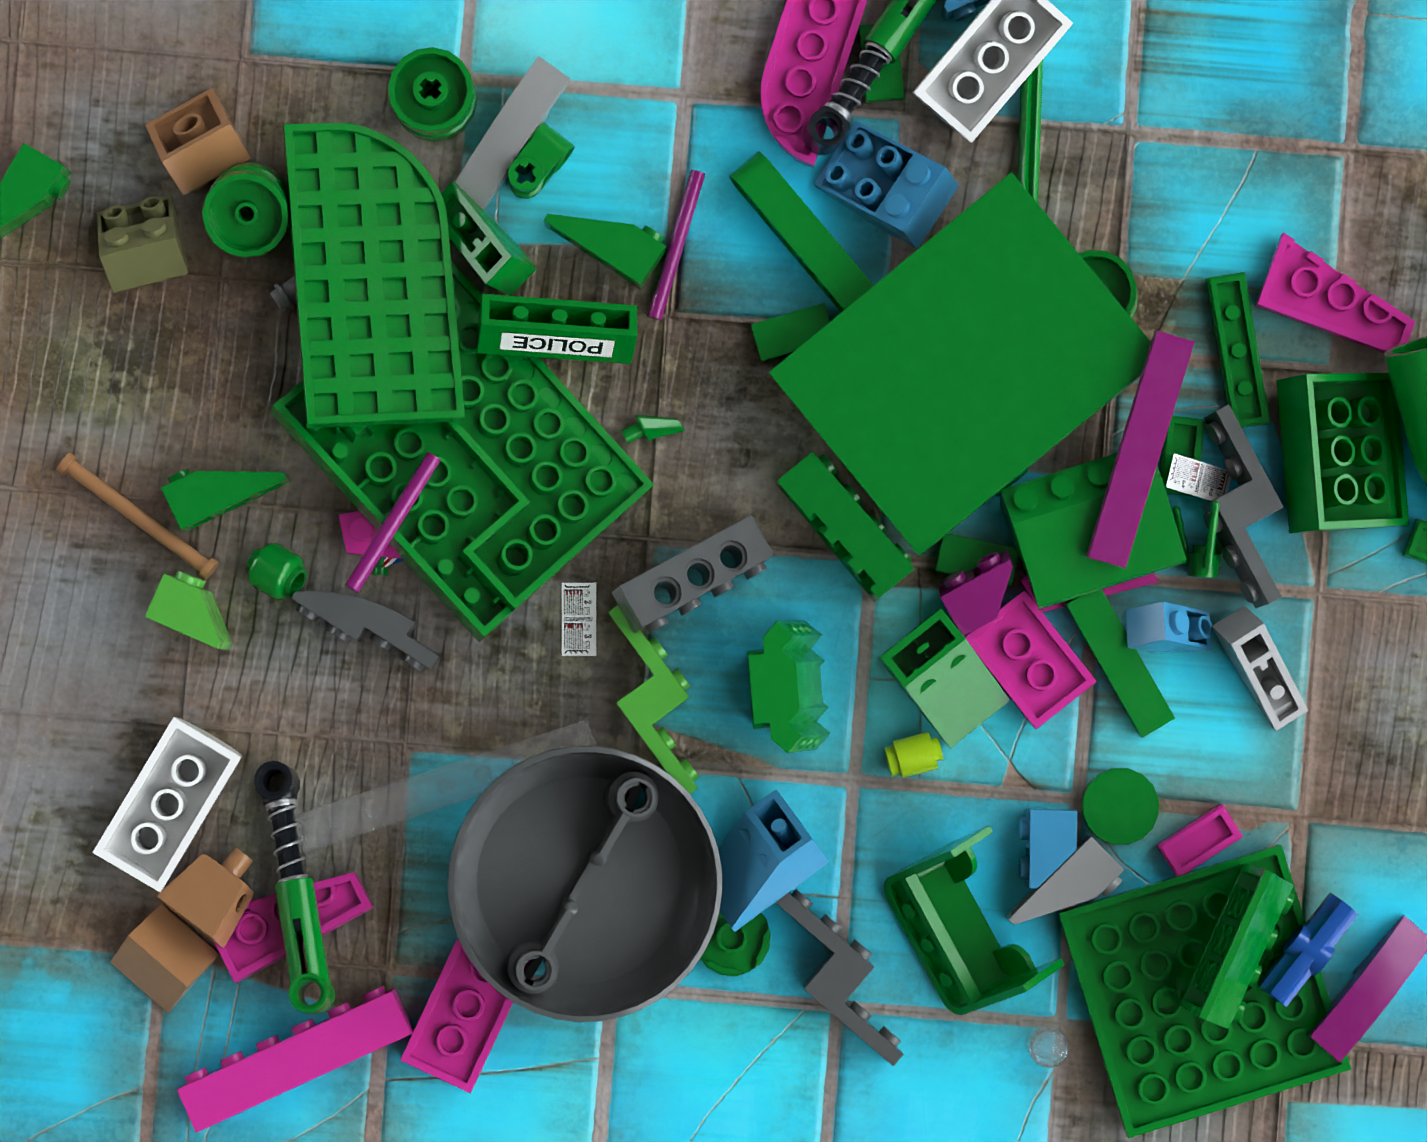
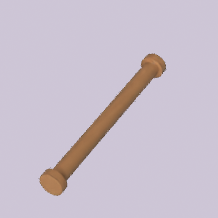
[56,453,219,581]

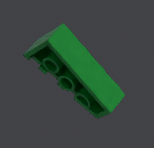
[776,451,915,602]

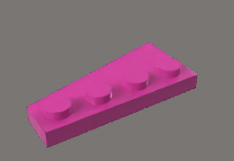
[1255,232,1415,354]
[214,872,374,983]

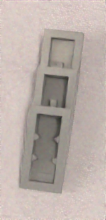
[455,56,570,210]

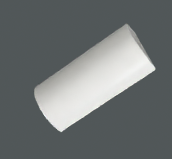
[912,0,1073,143]
[92,717,242,892]

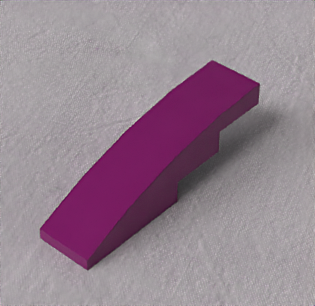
[1307,915,1427,1062]

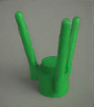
[1173,500,1223,578]

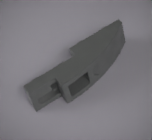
[291,591,442,672]

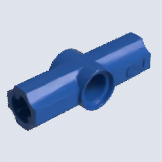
[1258,893,1359,1007]

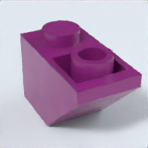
[939,551,1013,636]

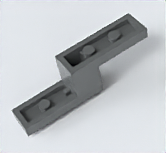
[1201,405,1283,609]
[775,889,904,1066]

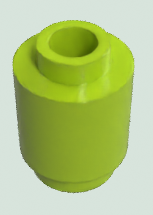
[884,732,943,779]

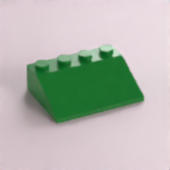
[1276,373,1409,534]
[1000,453,1187,610]
[1180,863,1294,1029]

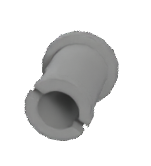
[269,276,296,312]

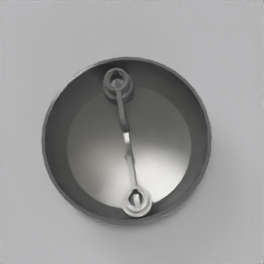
[447,746,722,1022]

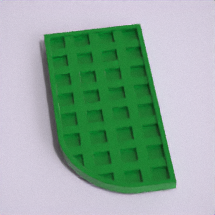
[283,123,465,428]

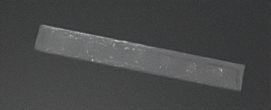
[294,719,596,853]

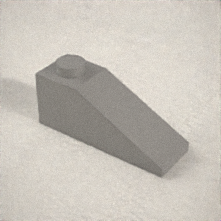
[1212,606,1308,731]
[1005,835,1124,925]

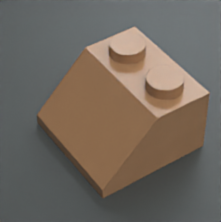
[145,88,251,196]

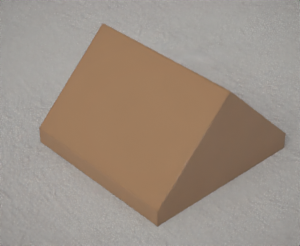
[110,903,220,1013]

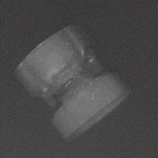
[1026,1024,1069,1068]

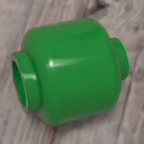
[247,543,307,600]

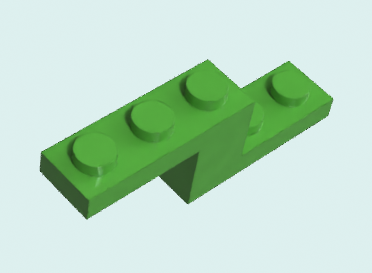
[608,605,700,794]

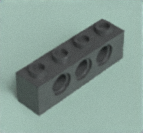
[612,515,774,634]

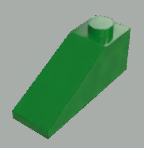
[0,143,71,239]
[441,181,537,296]
[544,214,666,290]
[161,469,291,532]

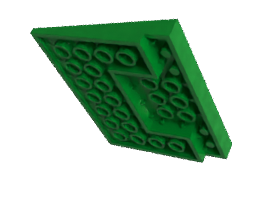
[769,172,1151,556]
[270,261,655,643]

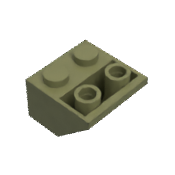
[97,194,189,293]

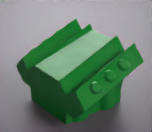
[747,621,830,753]

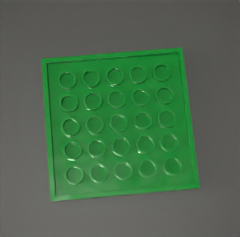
[1057,844,1352,1139]

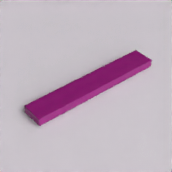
[1086,330,1195,568]

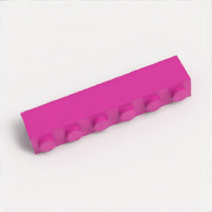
[177,985,414,1133]

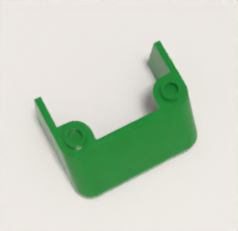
[884,826,1065,1015]

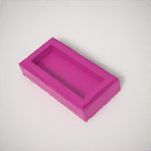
[1156,804,1243,876]

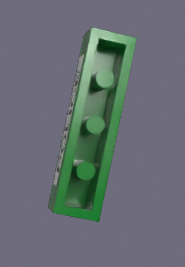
[477,294,637,364]

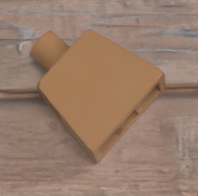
[157,847,254,948]

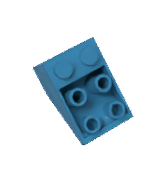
[814,121,959,249]
[718,789,830,932]

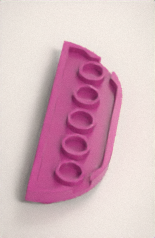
[760,0,867,168]

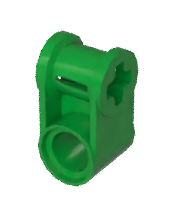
[508,123,575,199]

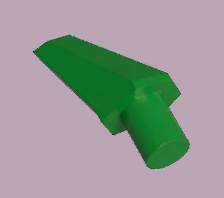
[621,415,685,444]

